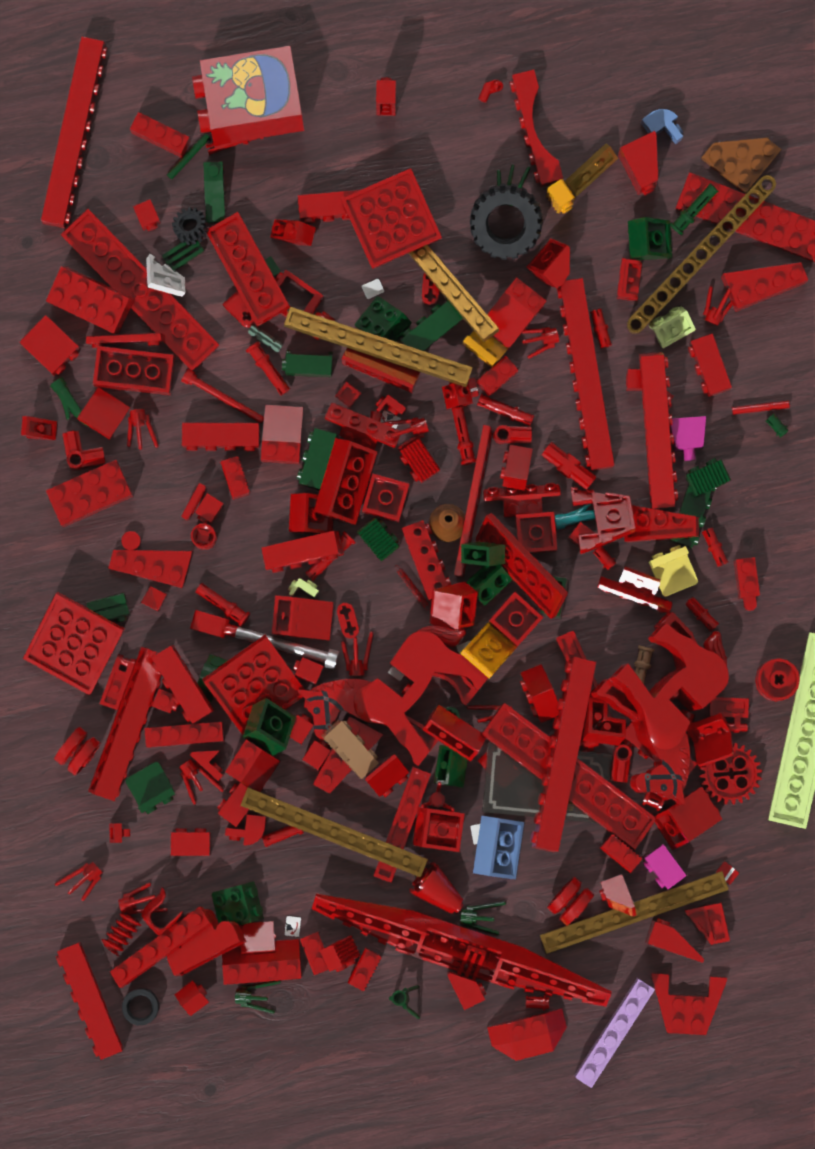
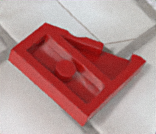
[685,902,730,945]

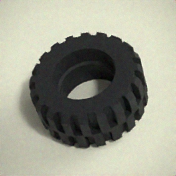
[470,183,543,260]

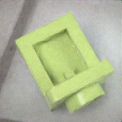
[288,578,319,598]

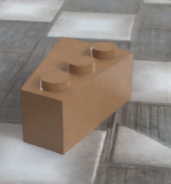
[321,720,379,779]

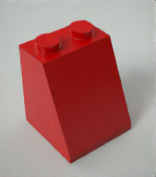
[618,131,658,196]
[225,739,280,792]
[654,787,722,850]

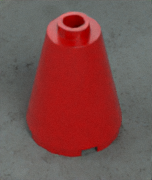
[409,862,463,914]

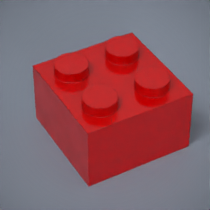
[362,473,410,523]
[515,512,557,554]
[489,592,544,647]

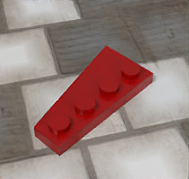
[624,505,699,542]
[108,550,193,588]

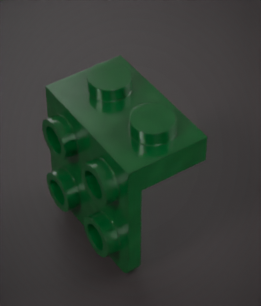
[125,762,177,815]
[212,881,264,926]

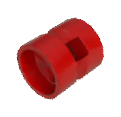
[191,523,217,550]

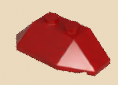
[487,1008,567,1061]

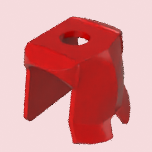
[141,887,184,935]

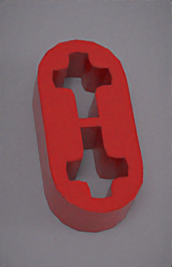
[422,273,439,306]
[337,603,359,639]

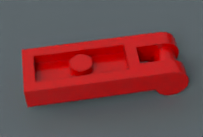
[99,654,136,710]

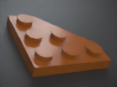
[701,138,782,194]

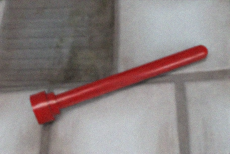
[181,368,264,423]

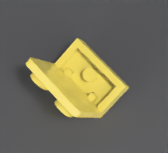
[649,545,698,597]

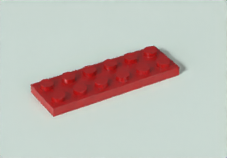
[206,212,290,326]
[475,513,568,619]

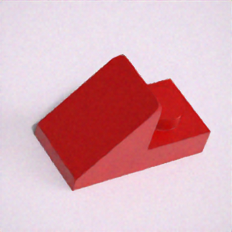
[21,416,57,440]
[190,751,224,781]

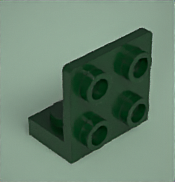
[355,296,412,342]

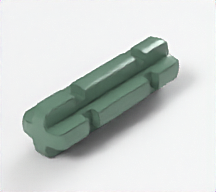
[248,324,283,352]

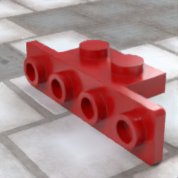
[325,403,401,450]
[483,483,561,517]
[597,567,672,613]

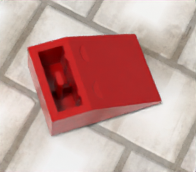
[272,595,333,640]

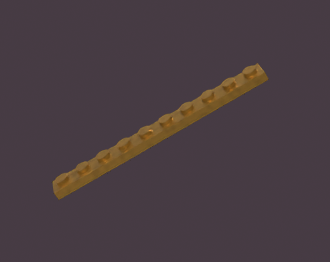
[284,307,473,387]
[240,788,428,877]
[540,871,729,954]

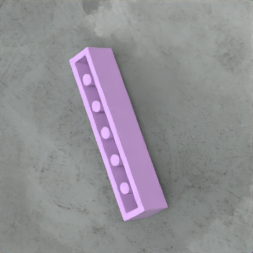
[574,978,655,1088]

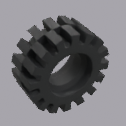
[172,207,209,245]

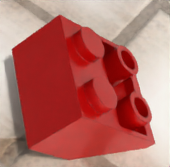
[429,582,478,629]

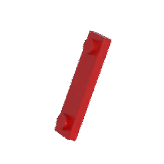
[86,333,165,348]

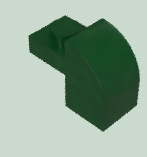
[197,654,227,702]

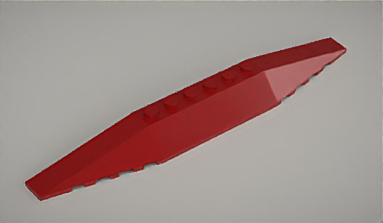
[312,894,612,1007]

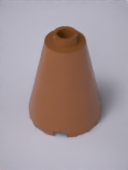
[429,504,465,542]

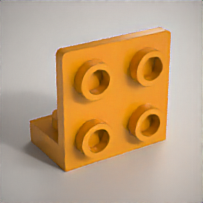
[463,331,508,368]

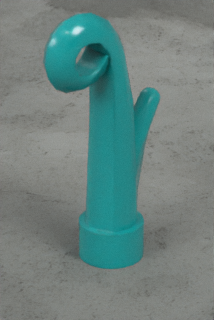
[554,504,595,530]

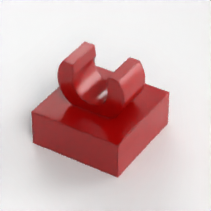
[109,823,130,843]

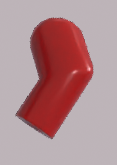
[478,79,503,103]

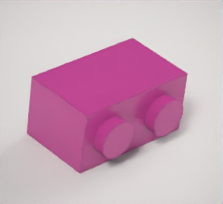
[643,844,686,889]

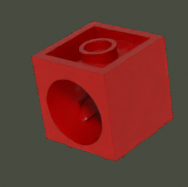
[413,807,465,852]

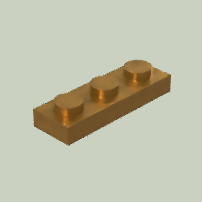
[564,143,618,196]

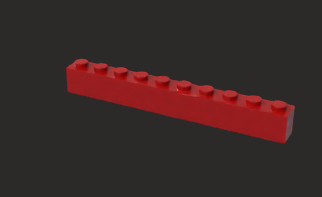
[41,36,108,228]
[556,278,614,471]
[530,657,596,852]

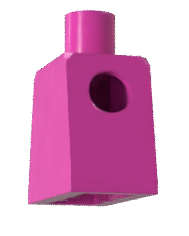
[669,416,706,461]

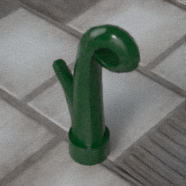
[50,377,89,427]

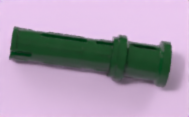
[669,183,719,235]

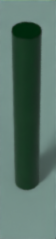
[167,134,210,180]

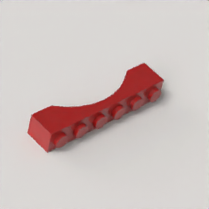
[509,69,563,188]

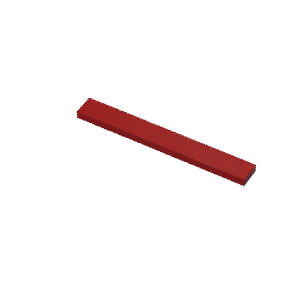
[454,425,493,578]

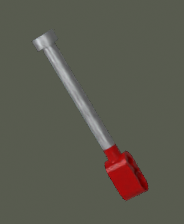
[190,610,339,670]

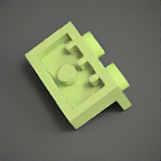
[649,306,696,348]

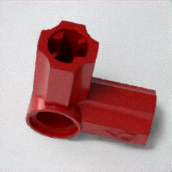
[62,431,106,471]

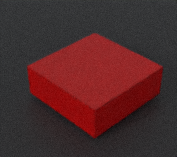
[335,381,362,408]

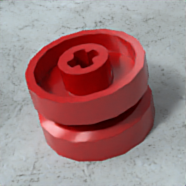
[755,658,800,702]
[54,726,101,776]
[546,876,595,926]

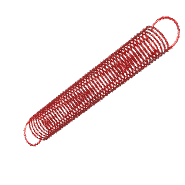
[395,565,430,611]

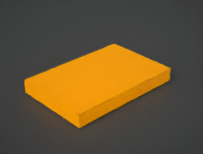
[461,622,517,679]

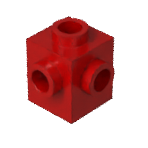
[442,382,473,409]

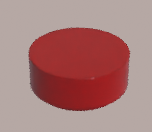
[121,531,141,550]

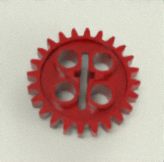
[699,743,762,805]

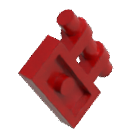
[709,697,749,733]

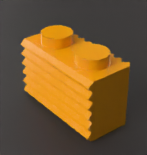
[546,179,575,214]

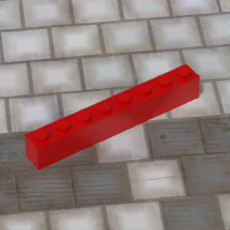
[639,352,678,509]
[88,647,161,802]

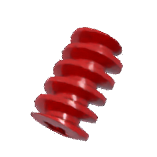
[101,913,142,956]

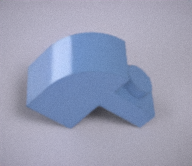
[641,109,683,145]

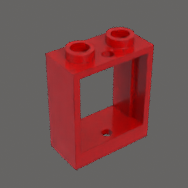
[275,270,324,318]

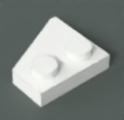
[146,254,186,297]

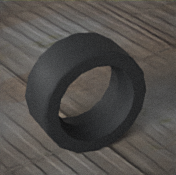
[122,988,159,1026]

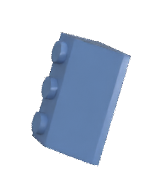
[473,816,524,880]

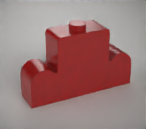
[167,909,247,976]

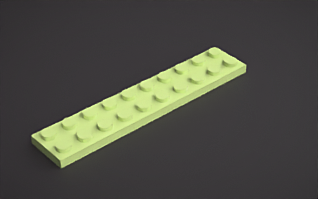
[768,632,815,829]

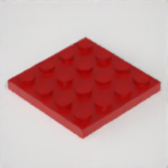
[341,168,442,269]
[23,592,125,695]
[202,635,305,735]

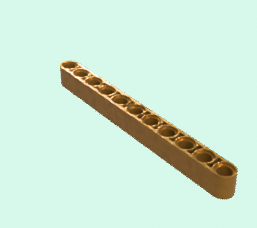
[627,175,776,334]

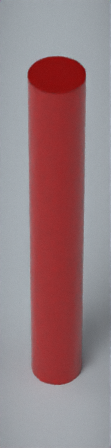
[732,400,790,415]

